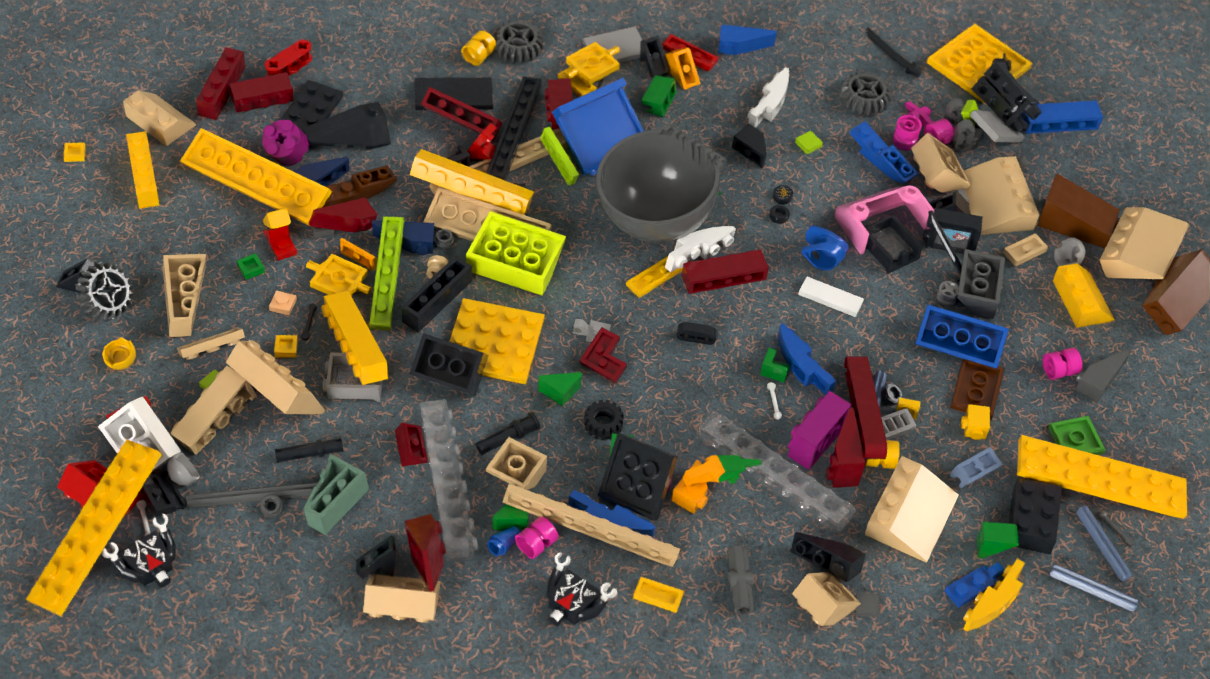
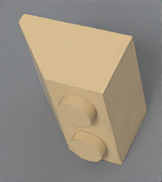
[486,437,547,490]
[792,572,861,626]

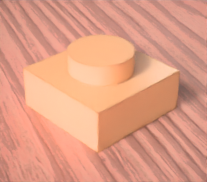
[269,291,297,315]

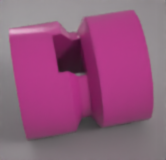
[892,115,922,150]
[1043,347,1082,380]
[515,516,558,559]

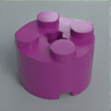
[262,120,309,166]

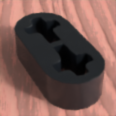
[676,322,717,345]

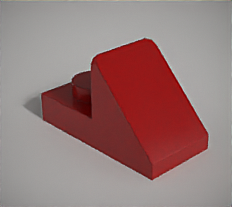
[467,123,496,160]
[263,225,297,261]

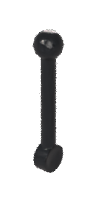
[301,303,317,340]

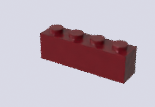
[196,47,246,120]
[421,87,502,141]
[681,249,769,294]

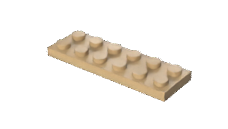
[423,187,552,241]

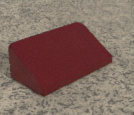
[395,422,428,466]

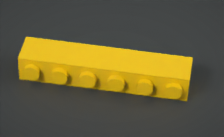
[410,149,534,215]
[322,291,388,385]

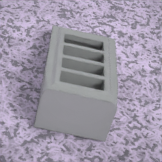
[881,409,916,440]

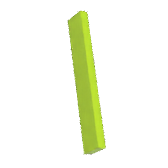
[369,216,404,330]

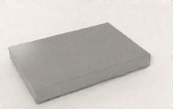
[583,27,642,63]
[970,110,1025,142]

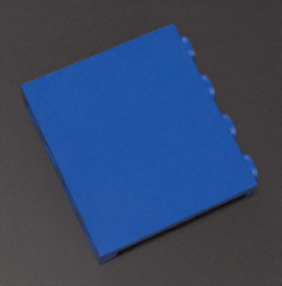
[552,78,644,176]

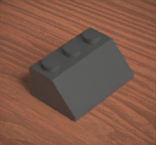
[957,249,1005,319]

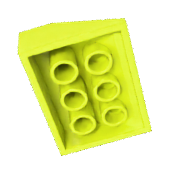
[466,211,566,296]

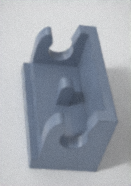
[949,447,1003,488]

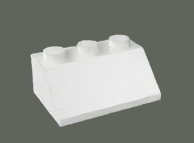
[98,396,181,472]

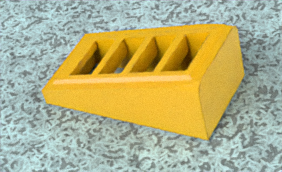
[263,208,291,229]

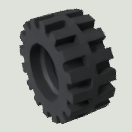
[584,400,624,440]

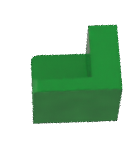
[760,348,790,383]

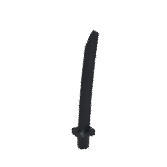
[867,28,922,78]
[928,210,962,283]

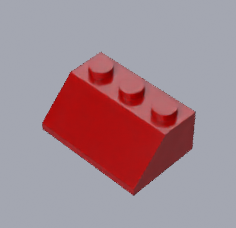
[57,460,143,517]

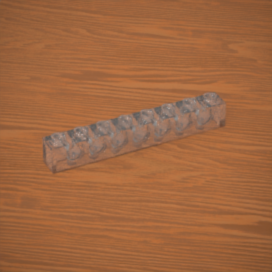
[420,399,478,563]
[697,411,856,537]

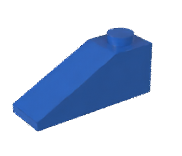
[718,25,777,55]

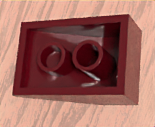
[826,408,865,488]
[404,514,446,592]

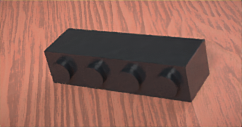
[402,256,472,333]

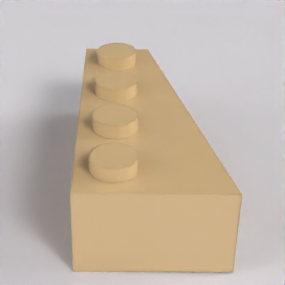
[163,254,206,337]
[170,366,257,455]

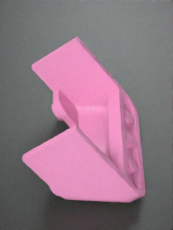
[835,186,934,255]

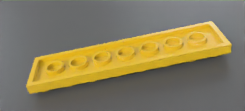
[180,128,332,226]
[1017,435,1187,519]
[26,439,162,616]

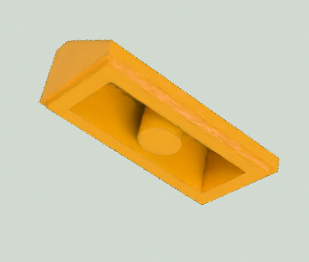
[340,238,378,271]

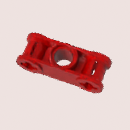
[265,40,312,76]

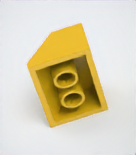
[1053,263,1115,328]

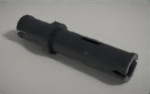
[275,438,344,463]

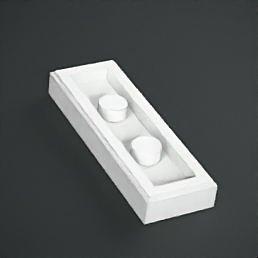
[799,277,864,317]

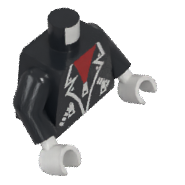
[101,514,175,588]
[546,552,617,626]

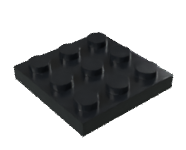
[598,433,678,521]

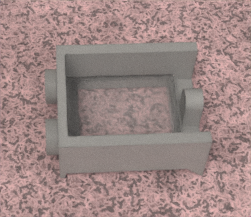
[323,352,382,402]

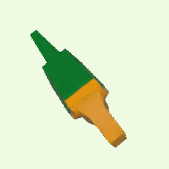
[683,455,762,487]

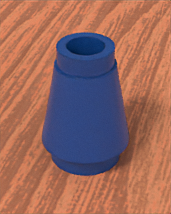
[487,526,520,556]

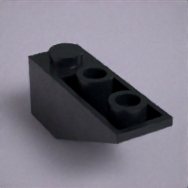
[790,532,866,582]

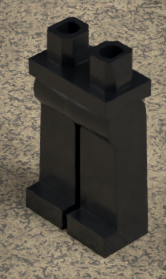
[971,61,1042,132]

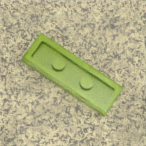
[540,126,579,186]

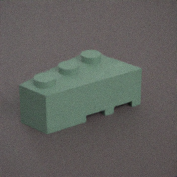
[303,454,369,535]

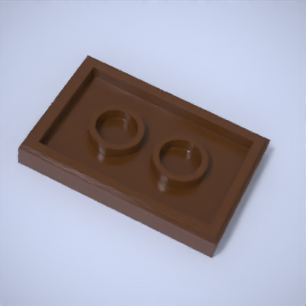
[950,359,1004,420]

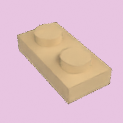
[1003,233,1048,267]

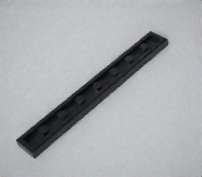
[486,77,542,181]

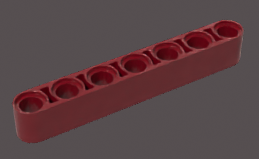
[844,356,887,459]

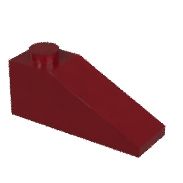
[309,198,378,233]

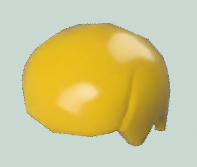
[102,337,136,370]

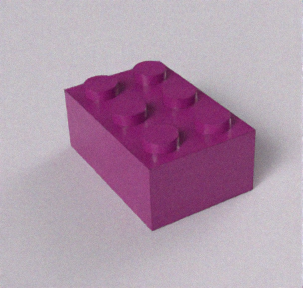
[788,391,851,470]

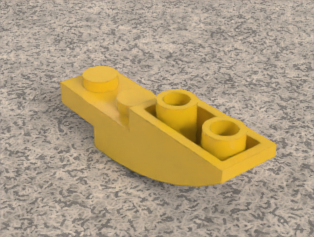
[963,558,1025,631]

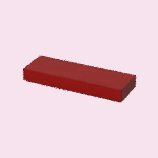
[661,34,719,72]

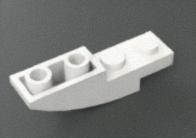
[748,67,789,128]
[665,226,736,272]

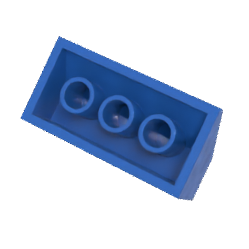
[915,305,1009,369]

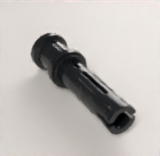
[475,412,540,456]

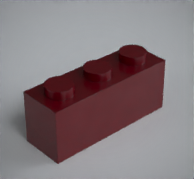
[229,72,294,113]
[544,78,573,130]

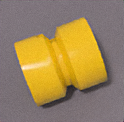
[461,30,496,66]
[865,440,899,469]

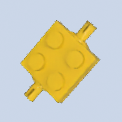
[565,42,620,85]
[306,254,372,296]

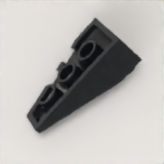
[302,102,391,149]

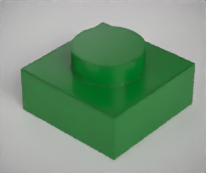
[237,253,265,280]

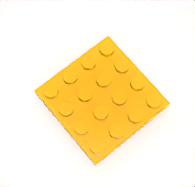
[927,24,1032,104]
[449,298,545,384]

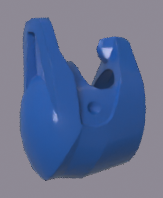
[801,225,849,270]

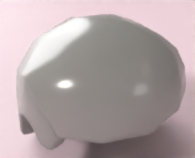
[1054,237,1085,266]
[167,452,200,486]

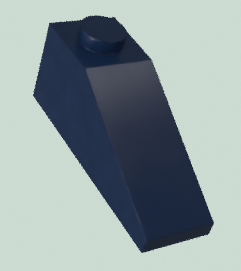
[293,157,350,187]
[372,220,434,255]

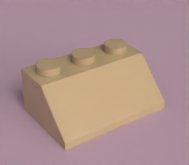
[123,90,196,146]
[911,133,971,193]
[363,574,441,622]

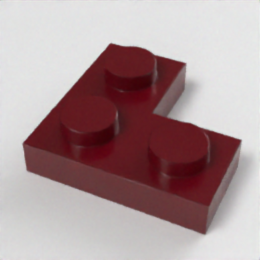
[579,327,627,384]

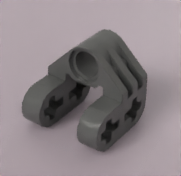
[944,99,984,152]

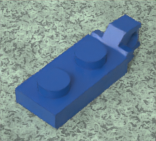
[944,562,1004,608]

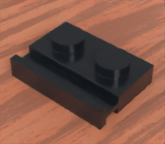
[140,471,186,517]

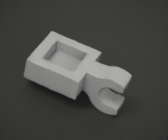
[573,319,611,342]

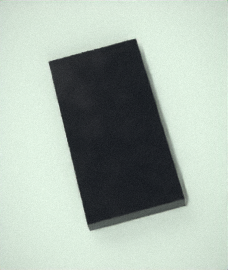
[415,77,493,110]

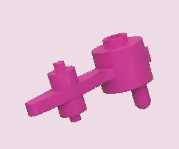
[905,101,956,144]

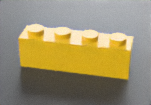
[126,131,160,209]

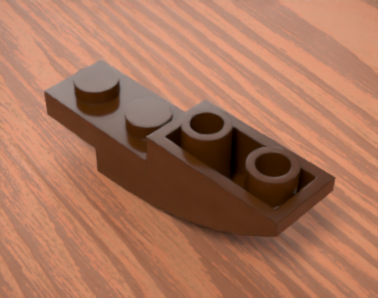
[322,165,397,208]

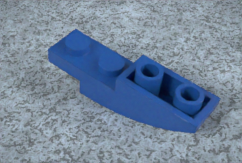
[849,121,919,184]
[777,323,836,395]
[568,490,656,538]

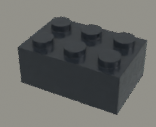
[409,333,489,396]
[1009,477,1062,555]

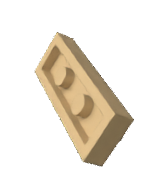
[177,327,245,360]

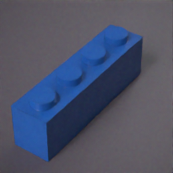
[1024,100,1103,134]

